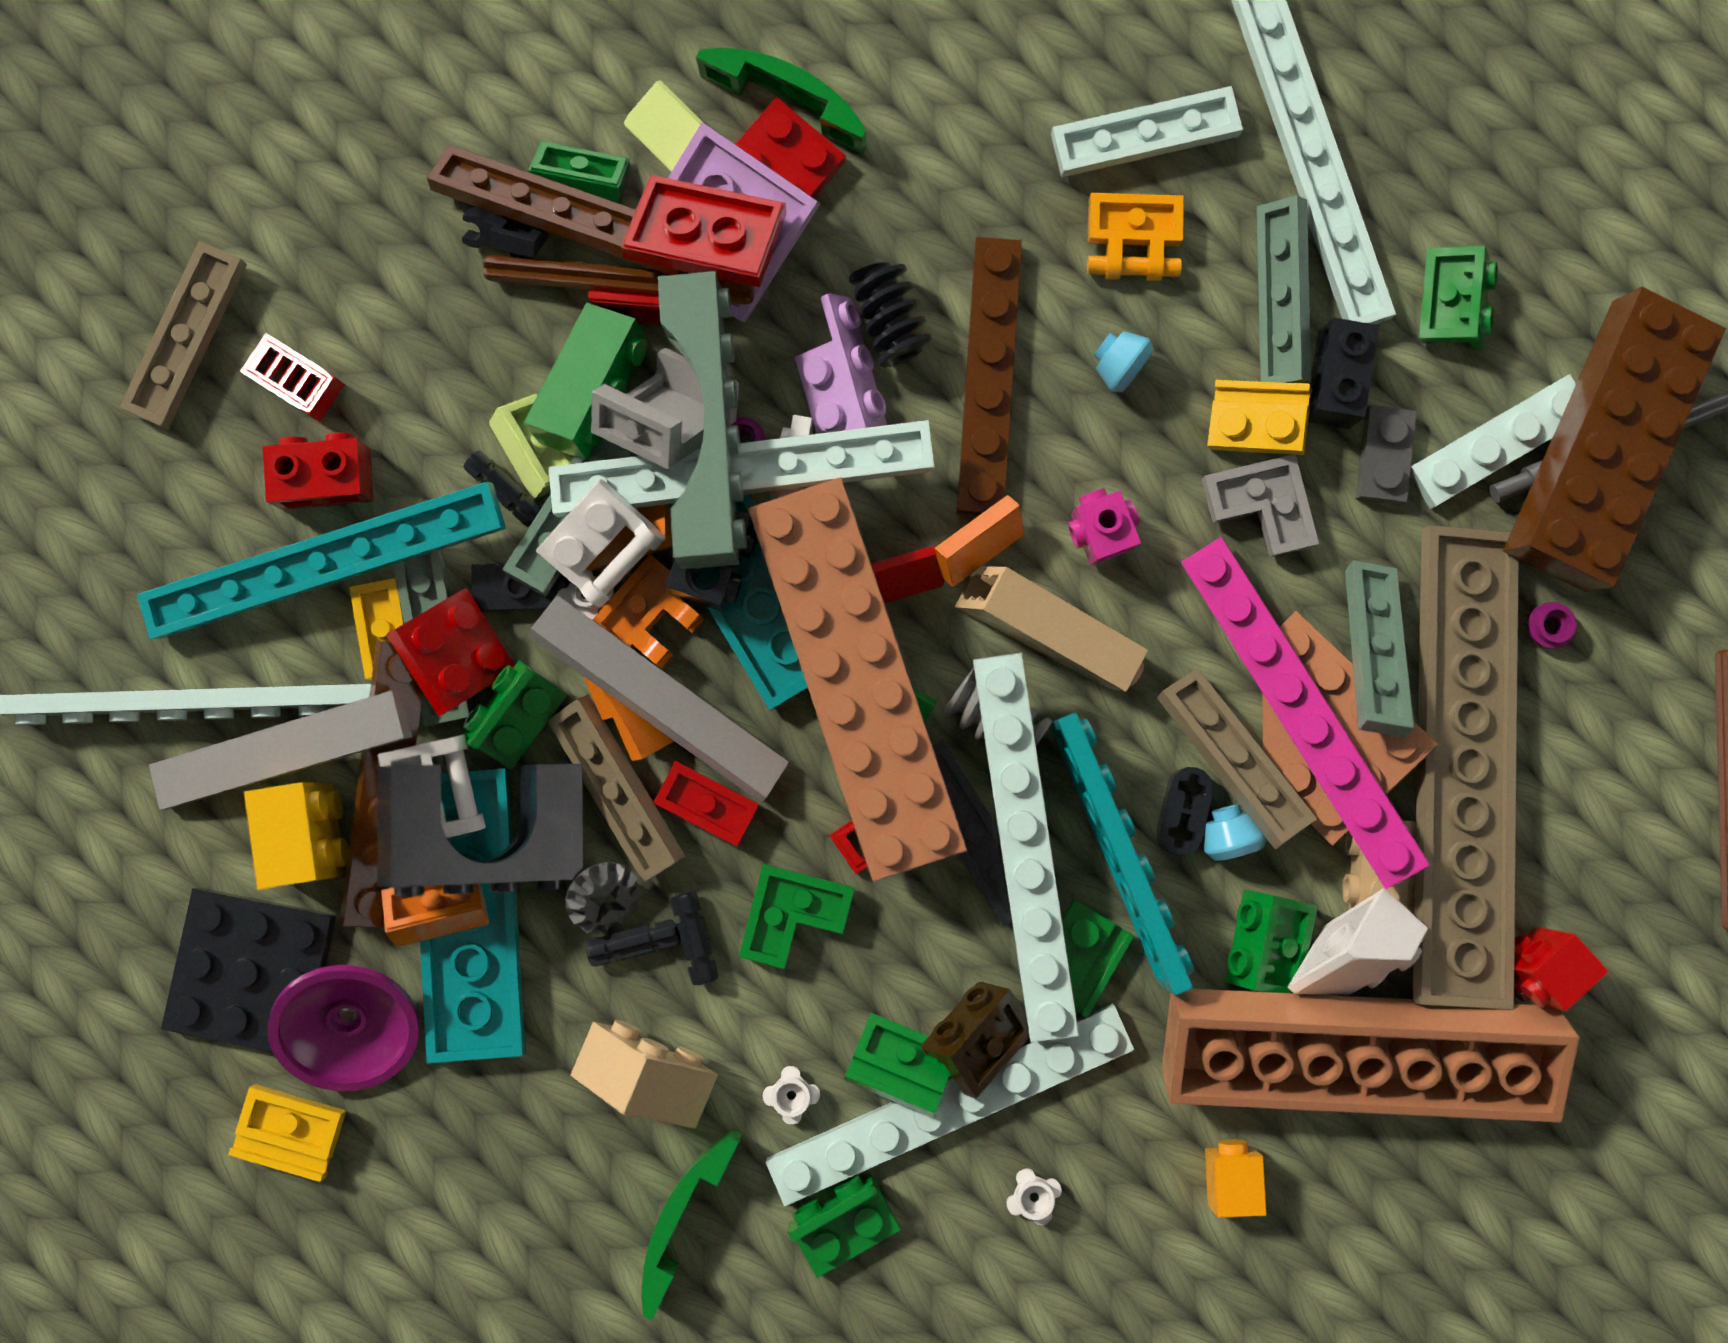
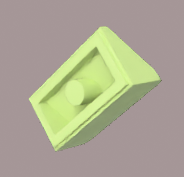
[624,80,705,172]
[489,393,574,500]

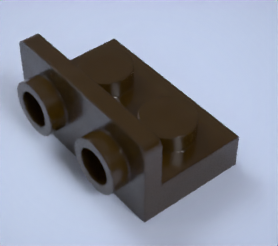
[921,982,1030,1099]

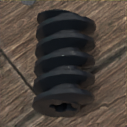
[849,262,932,368]

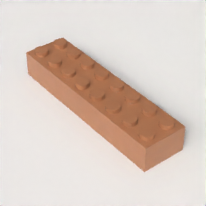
[748,477,966,881]
[1161,989,1579,1122]

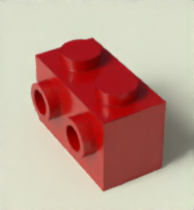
[262,432,374,510]
[1514,927,1609,1011]

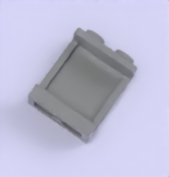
[591,348,739,470]

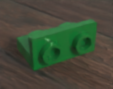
[1419,245,1498,349]
[463,659,568,770]
[1225,890,1318,994]
[788,1175,901,1278]

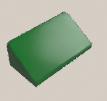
[528,141,630,204]

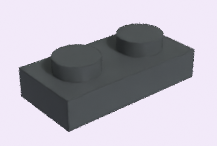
[1356,405,1417,505]

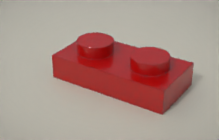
[653,761,760,847]

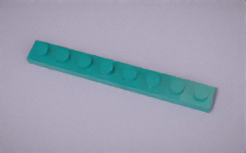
[137,482,506,639]

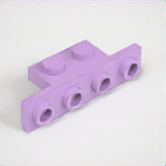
[795,293,887,434]

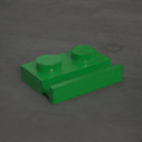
[1062,899,1135,1018]
[844,1013,950,1118]

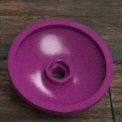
[268,965,419,1091]

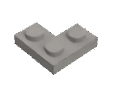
[1201,455,1319,558]

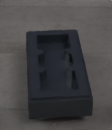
[471,563,568,612]

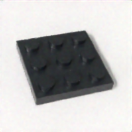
[161,887,337,1052]

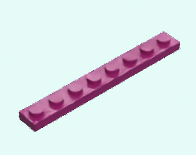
[1181,537,1431,889]

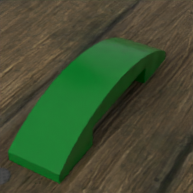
[696,48,866,155]
[641,1129,742,1321]

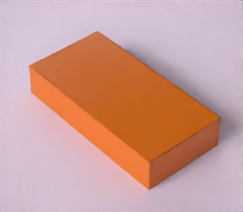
[935,495,1024,587]

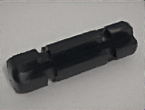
[463,451,542,527]
[670,891,719,985]
[586,919,680,967]

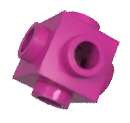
[1068,488,1141,566]

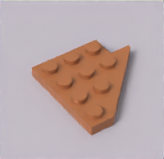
[1262,611,1439,846]

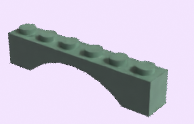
[658,271,747,569]

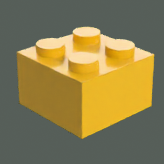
[244,782,349,890]

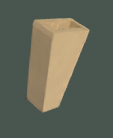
[955,567,1148,692]

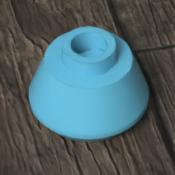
[1093,331,1154,392]
[1204,804,1267,861]

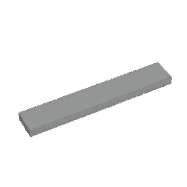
[527,595,789,803]
[149,690,412,810]

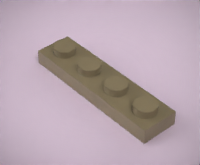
[119,241,247,430]
[1157,668,1317,850]
[547,694,686,883]

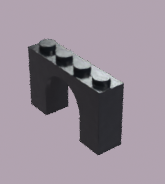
[378,764,583,896]

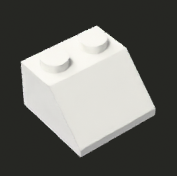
[1288,888,1428,995]

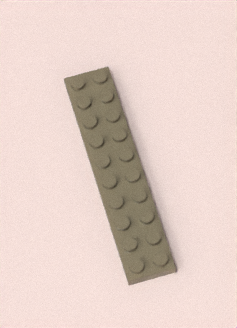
[1413,525,1519,1010]

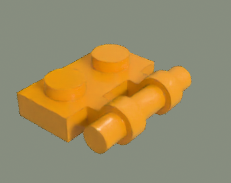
[1087,193,1184,281]

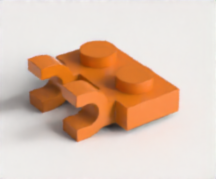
[592,554,705,669]

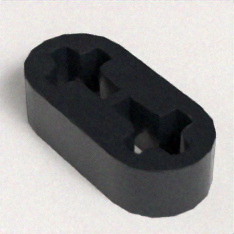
[1157,767,1213,855]

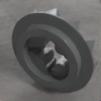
[565,862,642,934]

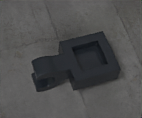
[462,207,548,258]

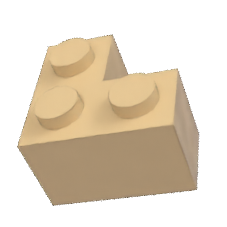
[570,1020,718,1129]

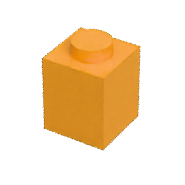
[1205,1139,1266,1218]

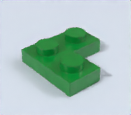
[739,863,855,969]

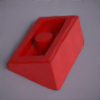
[588,290,661,325]
[871,546,944,604]

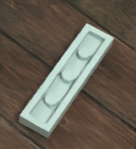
[1051,86,1243,178]
[1410,374,1576,509]

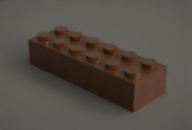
[1503,286,1726,592]

